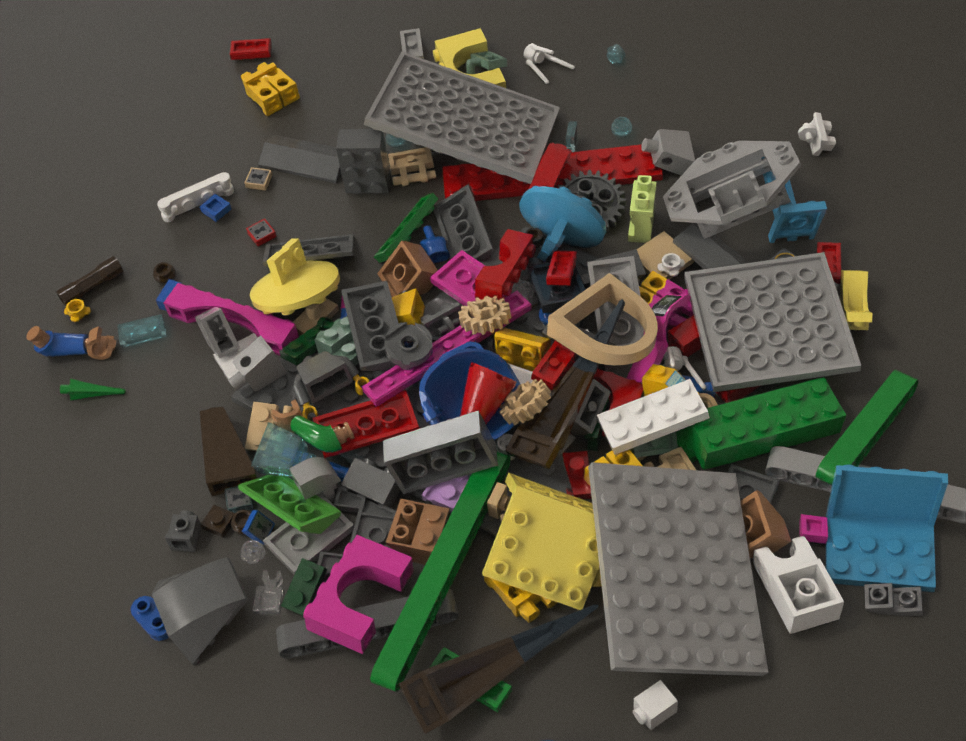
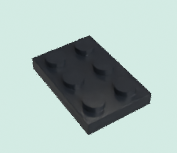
[528,263,586,313]

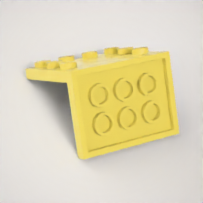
[482,472,599,610]

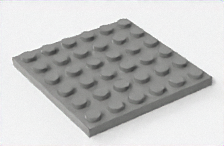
[684,252,861,392]

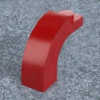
[529,143,572,189]

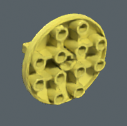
[250,238,340,315]

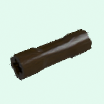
[55,255,124,307]

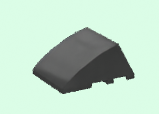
[152,557,248,665]

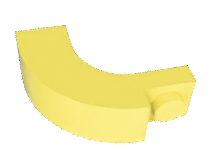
[840,270,873,330]

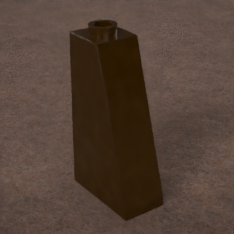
[200,406,258,496]

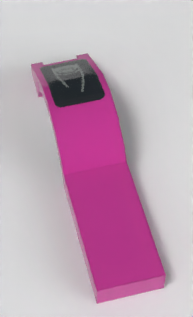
[627,292,691,384]

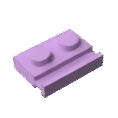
[422,473,472,513]

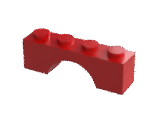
[475,229,536,300]

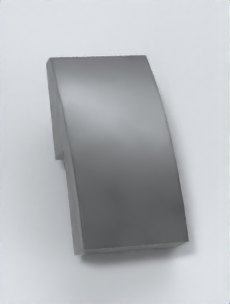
[864,583,923,616]

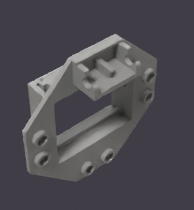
[663,141,801,239]

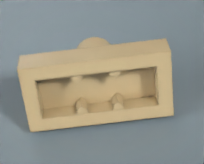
[293,298,339,335]

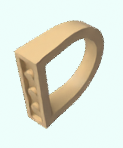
[547,273,658,365]

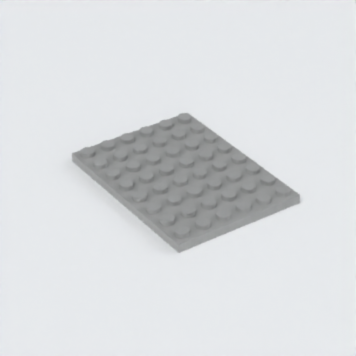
[364,52,560,184]
[588,462,769,676]

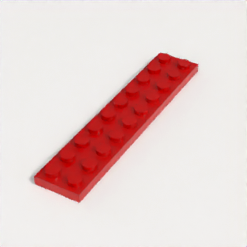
[442,144,663,201]

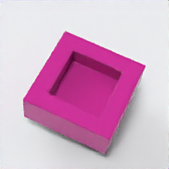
[799,514,828,544]

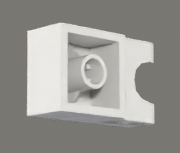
[753,536,844,634]

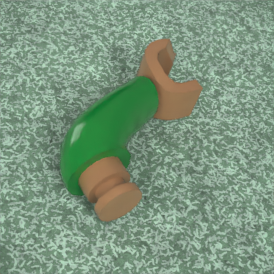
[271,399,355,453]

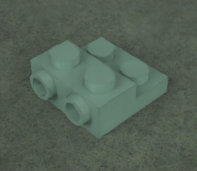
[315,316,359,366]

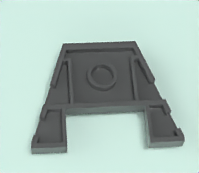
[317,486,396,576]

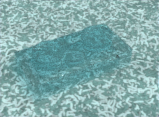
[117,314,167,348]

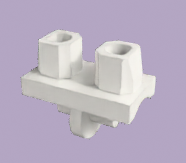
[798,112,836,156]

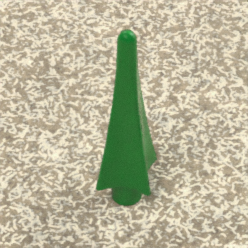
[60,378,126,401]

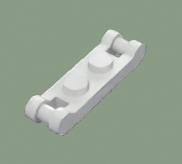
[157,172,234,222]

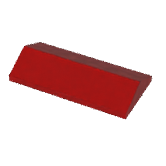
[313,390,419,458]

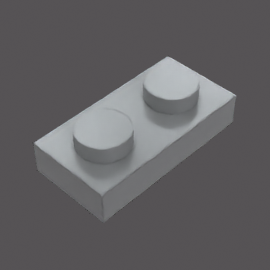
[400,28,424,59]

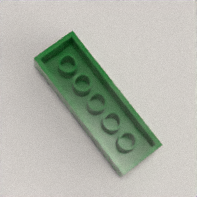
[684,377,846,470]

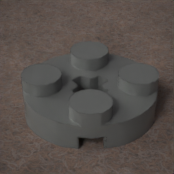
[385,322,433,370]

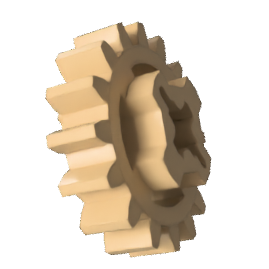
[458,296,511,335]
[499,379,551,425]

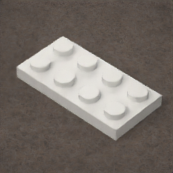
[597,379,710,455]

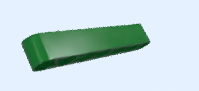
[815,370,919,485]

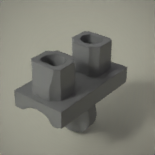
[421,302,462,336]

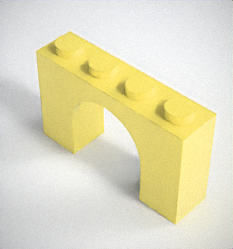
[433,28,506,88]

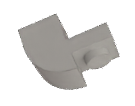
[289,457,341,503]

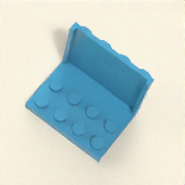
[825,465,948,592]

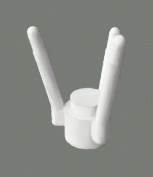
[524,43,575,84]
[662,346,706,389]

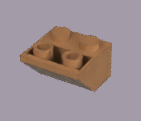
[386,499,451,565]

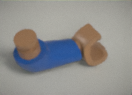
[27,326,117,360]

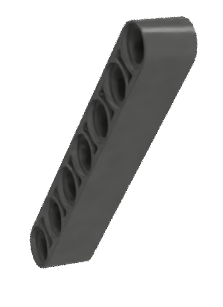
[276,589,459,658]

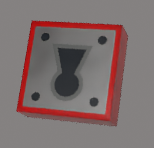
[246,219,277,246]

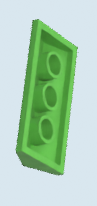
[238,471,341,534]

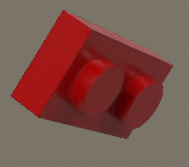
[531,340,576,390]

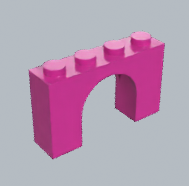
[303,535,413,654]

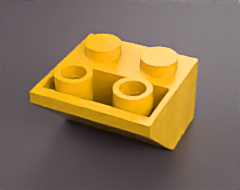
[494,328,551,372]

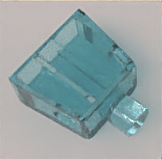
[251,422,316,477]

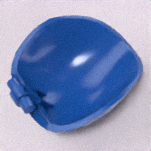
[419,348,520,440]

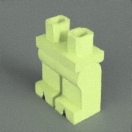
[628,175,657,243]

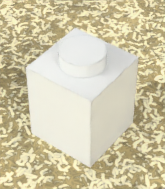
[633,680,678,730]

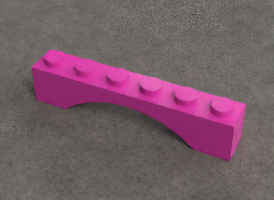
[164,283,299,356]

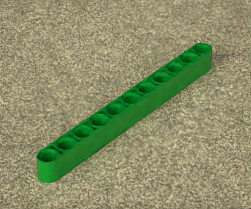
[370,451,511,692]

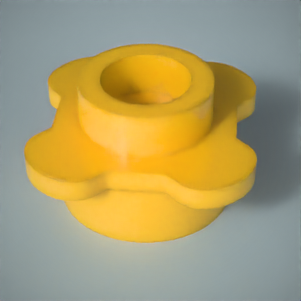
[64,299,91,322]

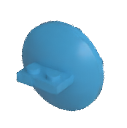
[519,186,606,262]

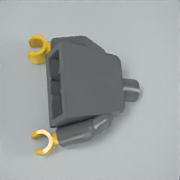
[293,351,369,419]

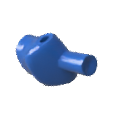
[420,226,450,263]

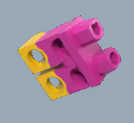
[639,271,694,334]

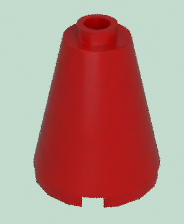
[460,362,517,425]

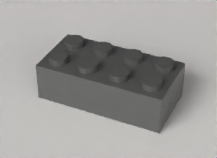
[383,411,498,494]

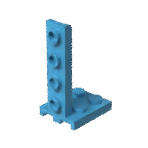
[761,157,827,243]

